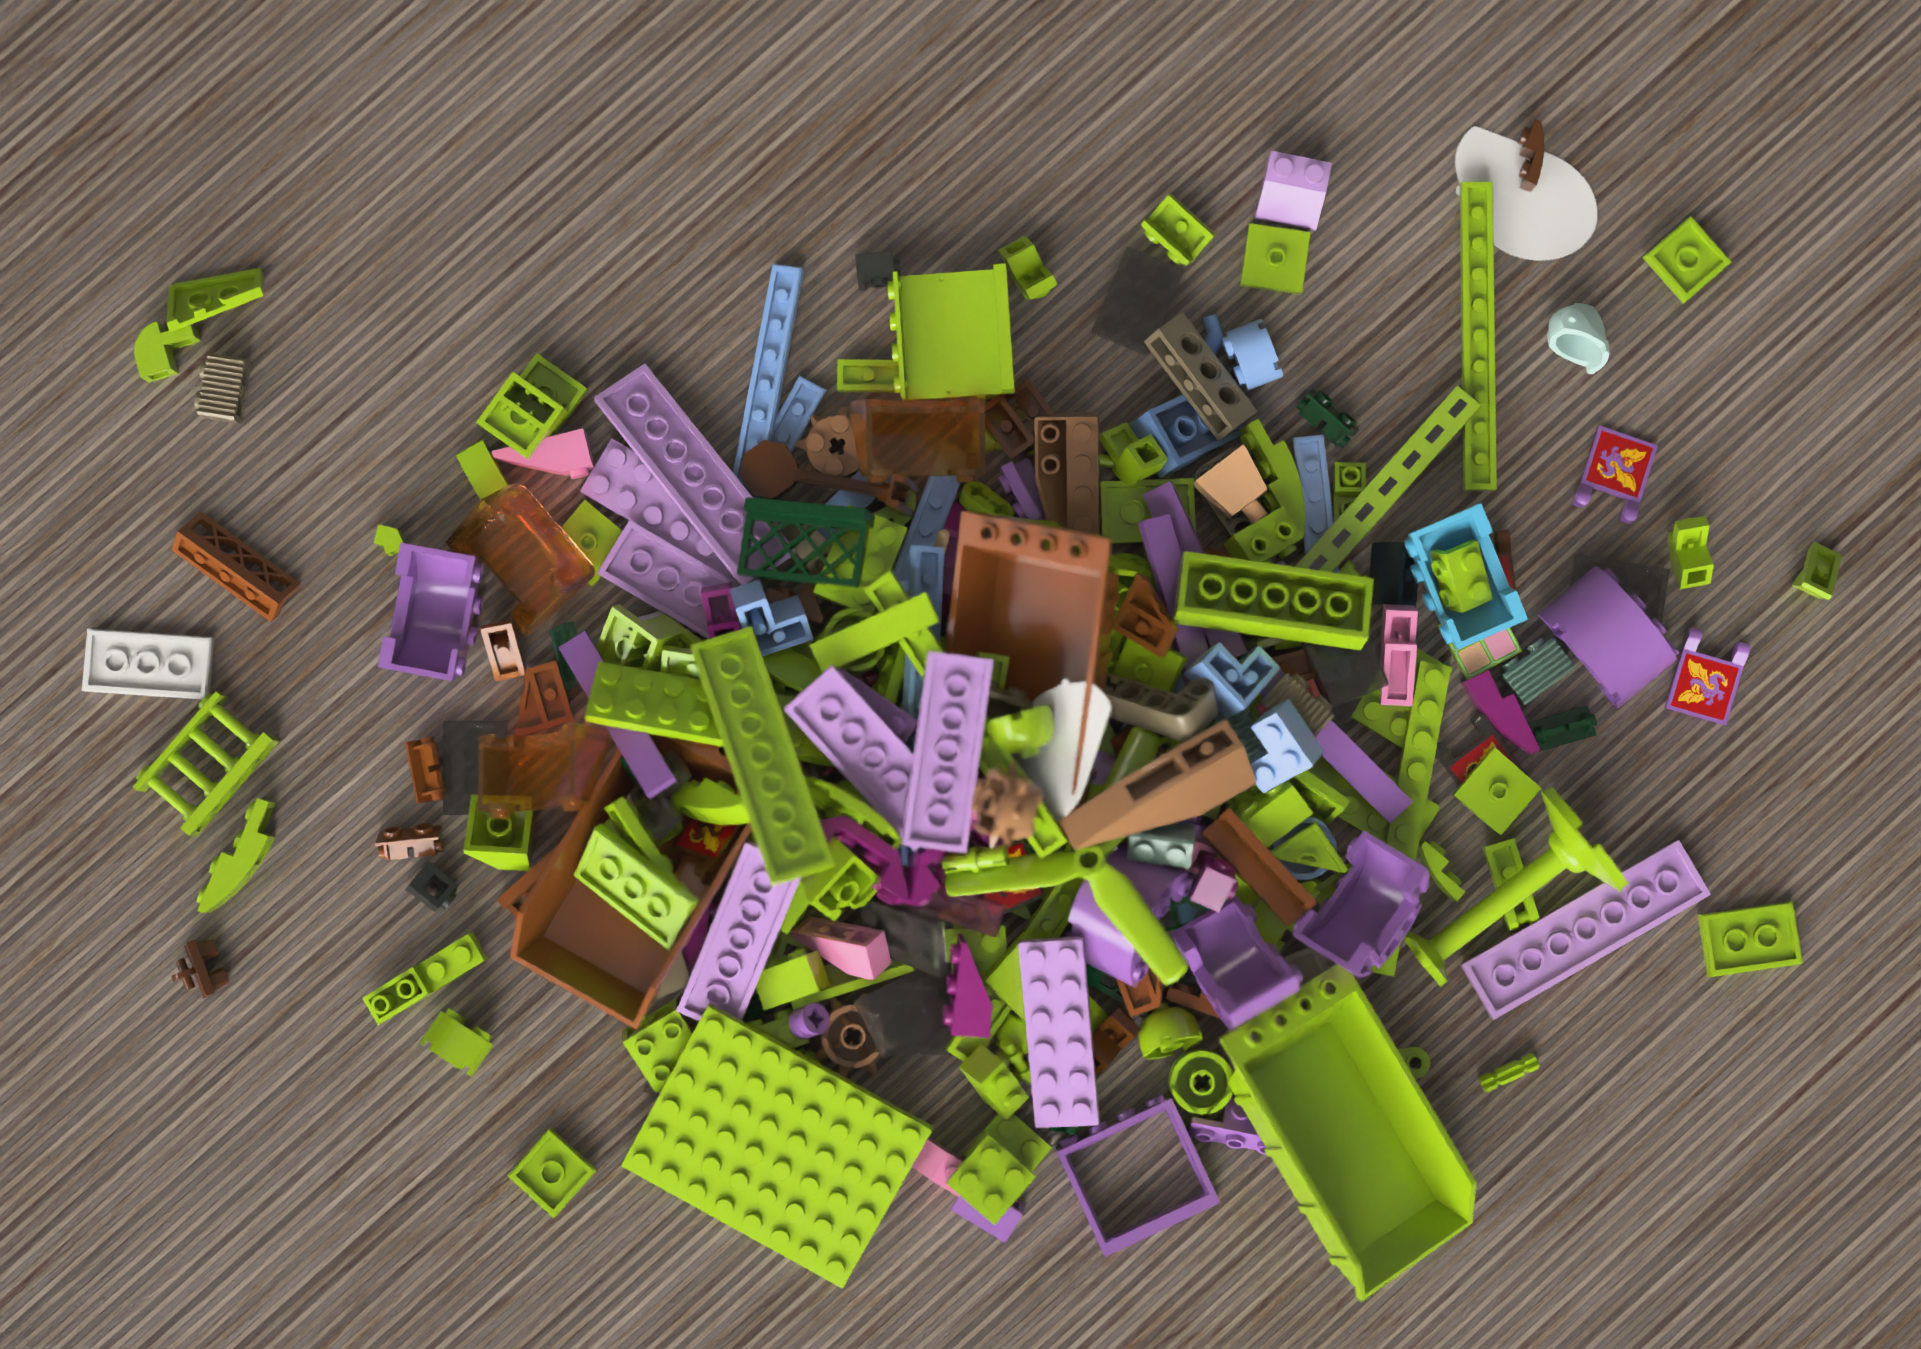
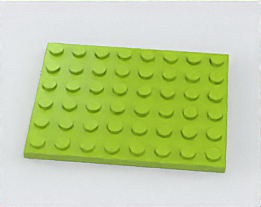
[621,1003,934,1289]

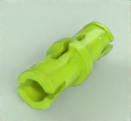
[942,844,1009,874]

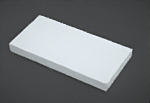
[82,629,215,700]

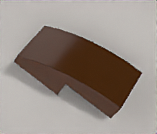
[1518,119,1544,192]

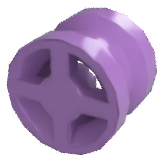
[789,1003,829,1040]

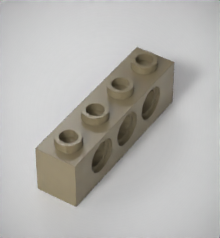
[1144,312,1258,441]

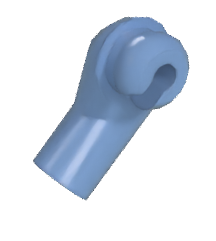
[1202,314,1224,355]

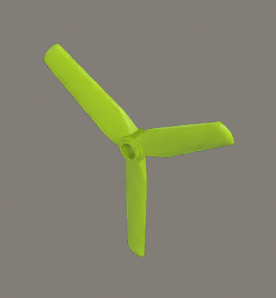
[945,726,1188,984]

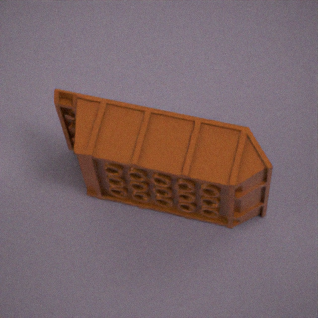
[945,511,1120,817]
[510,733,753,1030]

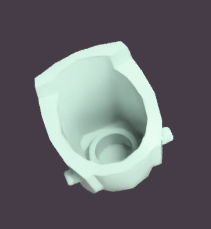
[1547,303,1610,374]

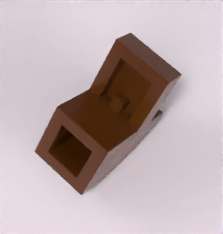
[1092,1008,1141,1076]

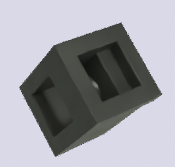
[855,251,901,291]
[404,861,458,912]

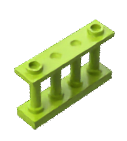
[133,691,280,837]

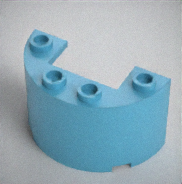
[1404,503,1528,649]

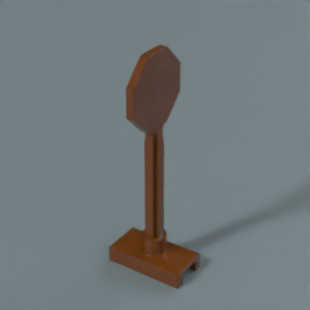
[740,440,919,517]

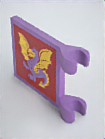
[1573,425,1658,524]
[1665,628,1751,725]

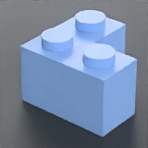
[729,580,813,657]
[1183,642,1281,719]
[1249,699,1324,793]

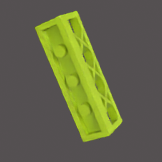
[791,940,915,1010]

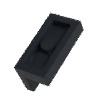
[1369,542,1418,607]

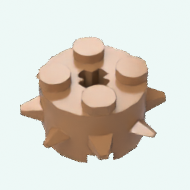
[795,407,881,492]
[971,761,1043,848]
[815,993,896,1077]

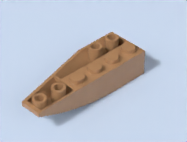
[1034,412,1100,535]
[1058,720,1257,850]

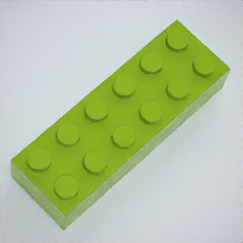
[1173,551,1374,650]

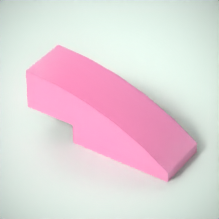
[1380,604,1418,706]

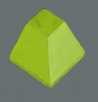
[464,794,535,871]

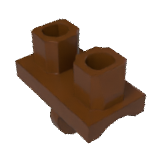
[171,939,229,999]

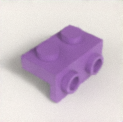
[998,458,1045,520]

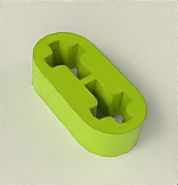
[959,481,1014,517]

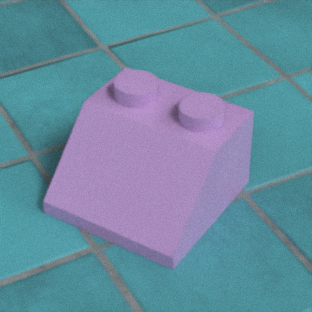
[1255,150,1332,231]

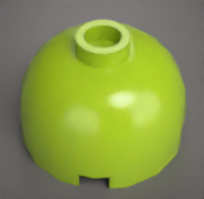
[989,704,1055,759]
[1138,1003,1203,1060]

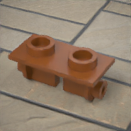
[405,737,447,804]
[375,823,443,860]

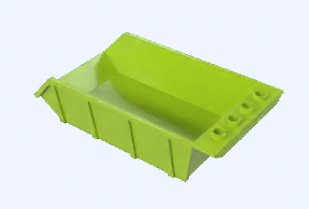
[1219,964,1477,1302]

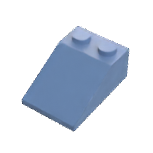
[1130,395,1243,478]

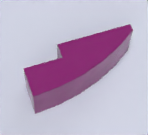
[701,582,742,639]
[1461,670,1541,754]

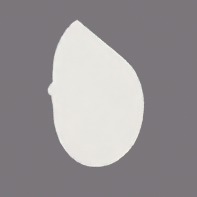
[1455,126,1597,261]
[1013,679,1111,821]

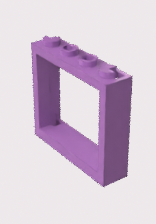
[1056,1094,1220,1257]

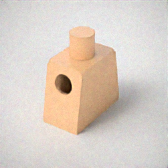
[1193,445,1268,524]

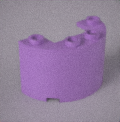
[378,543,484,681]
[1537,566,1679,709]
[1292,830,1429,977]
[1066,842,1194,988]
[1171,895,1303,1030]

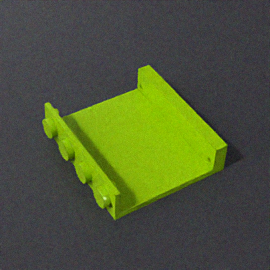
[888,263,1015,401]

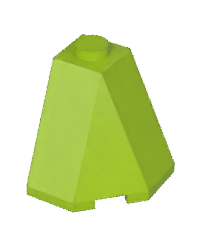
[801,834,878,916]

